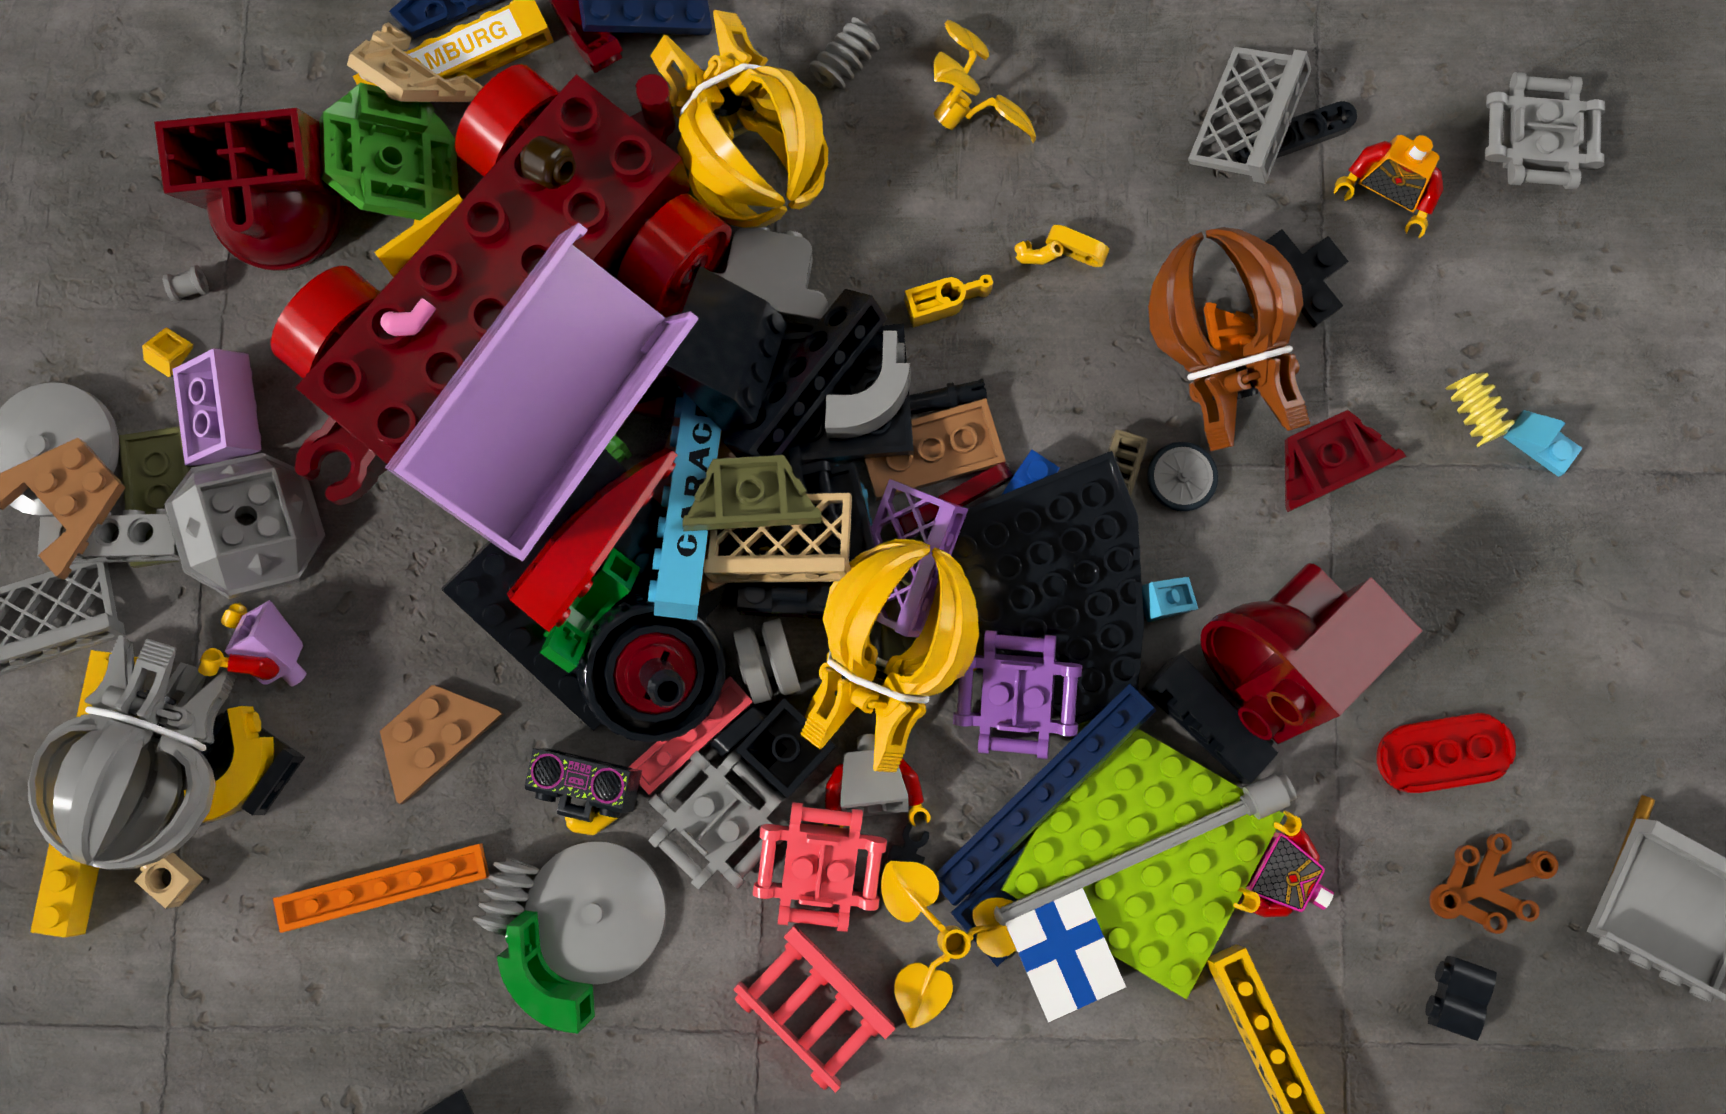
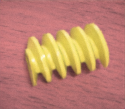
[1445,372,1515,447]

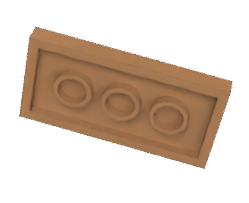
[864,398,1006,501]

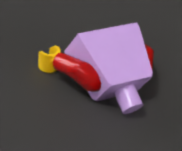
[198,600,307,687]

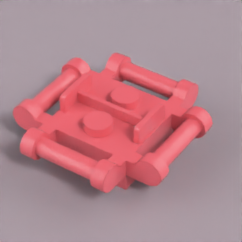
[753,802,887,932]

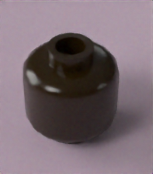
[520,136,576,189]

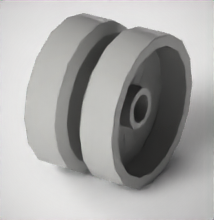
[733,618,801,704]

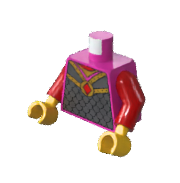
[1233,810,1334,918]

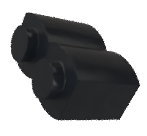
[1425,956,1497,1041]

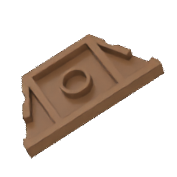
[380,685,504,804]

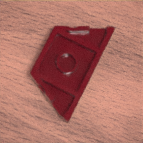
[1285,410,1406,512]

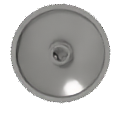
[0,382,119,517]
[525,841,667,984]

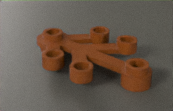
[1429,833,1558,934]

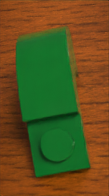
[540,548,640,673]
[497,910,595,1034]

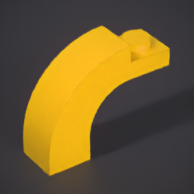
[184,706,274,823]

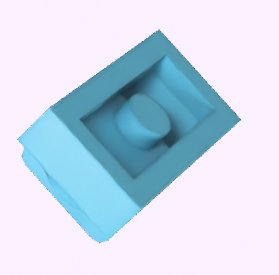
[1503,410,1582,477]
[1142,577,1198,622]

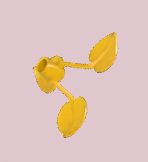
[933,20,1036,143]
[881,861,1016,1028]

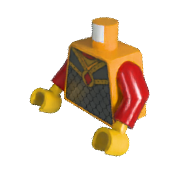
[1334,135,1443,238]

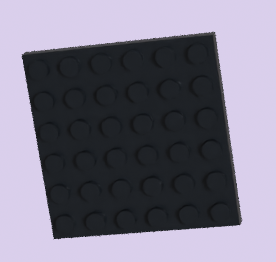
[441,449,739,731]

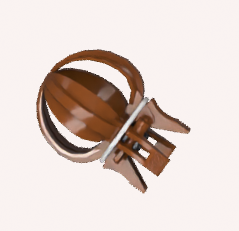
[1148,227,1310,451]

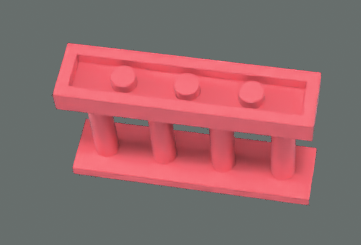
[733,924,895,1093]

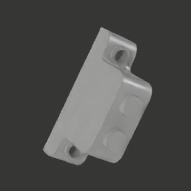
[713,227,828,327]

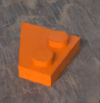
[1203,302,1255,361]

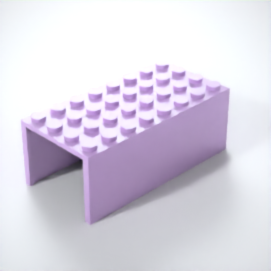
[385,223,699,561]

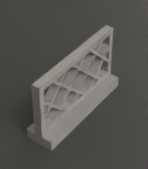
[1188,47,1311,184]
[0,562,126,675]

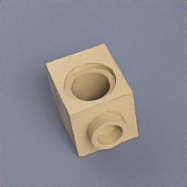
[134,853,203,909]

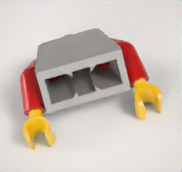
[823,734,930,828]

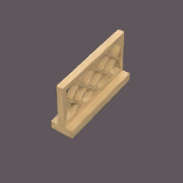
[704,493,852,583]

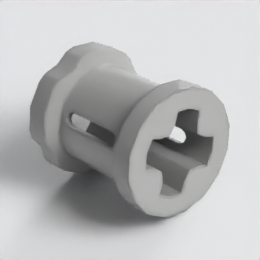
[162,265,209,303]

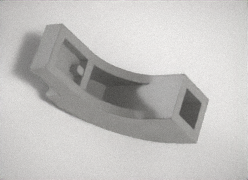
[825,331,911,438]

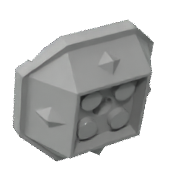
[164,453,325,599]

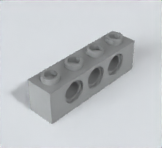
[37,509,180,563]

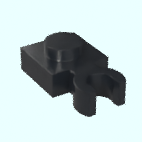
[880,824,929,877]

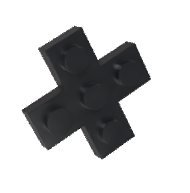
[1248,229,1349,328]

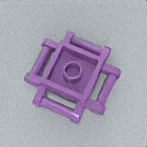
[953,630,1082,759]

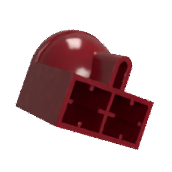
[154,108,344,271]
[1200,563,1423,744]

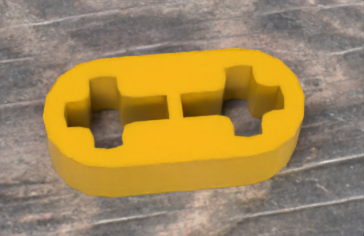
[1046,225,1109,267]

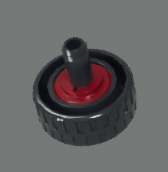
[576,593,726,743]

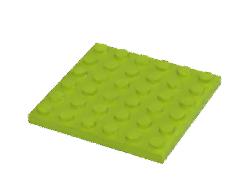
[1001,729,1285,999]

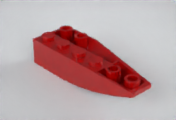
[507,448,678,632]

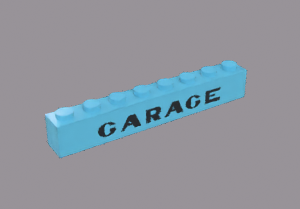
[648,386,721,621]

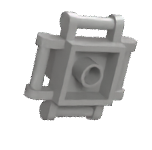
[1485,72,1605,190]
[648,749,786,890]

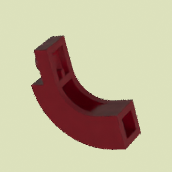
[549,0,623,74]

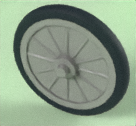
[1147,442,1218,511]

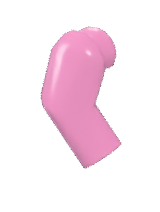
[380,298,436,336]

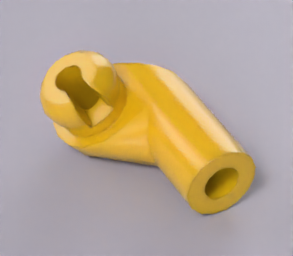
[1014,240,1064,265]
[565,811,618,835]

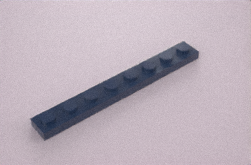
[935,684,1156,906]

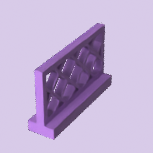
[871,479,968,637]

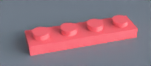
[629,676,753,795]

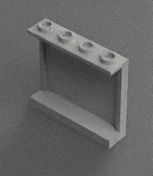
[1587,819,1726,1003]

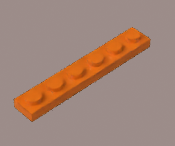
[273,843,489,933]

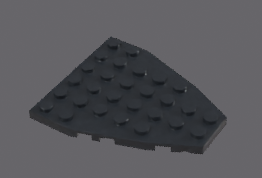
[921,451,1144,724]

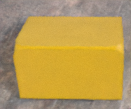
[142,327,193,377]

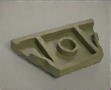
[682,455,821,531]

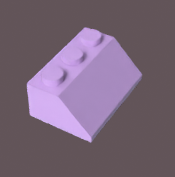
[173,348,262,466]

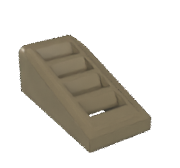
[1108,430,1148,497]

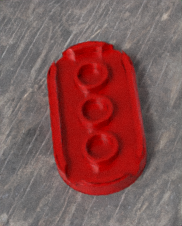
[1376,713,1516,793]

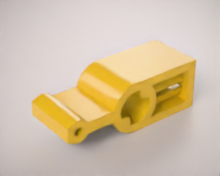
[904,275,993,328]

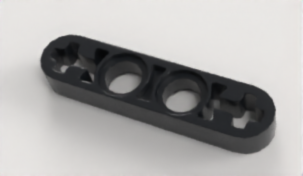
[1235,101,1357,164]

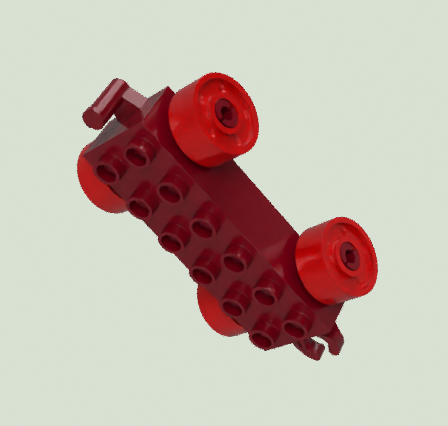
[271,64,732,505]

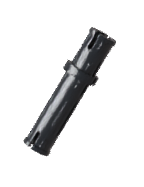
[909,379,987,415]

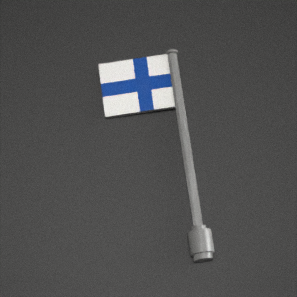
[994,773,1297,1023]

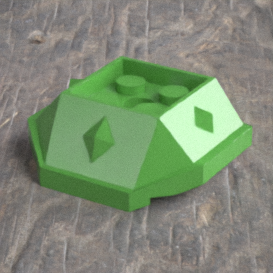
[319,83,459,220]

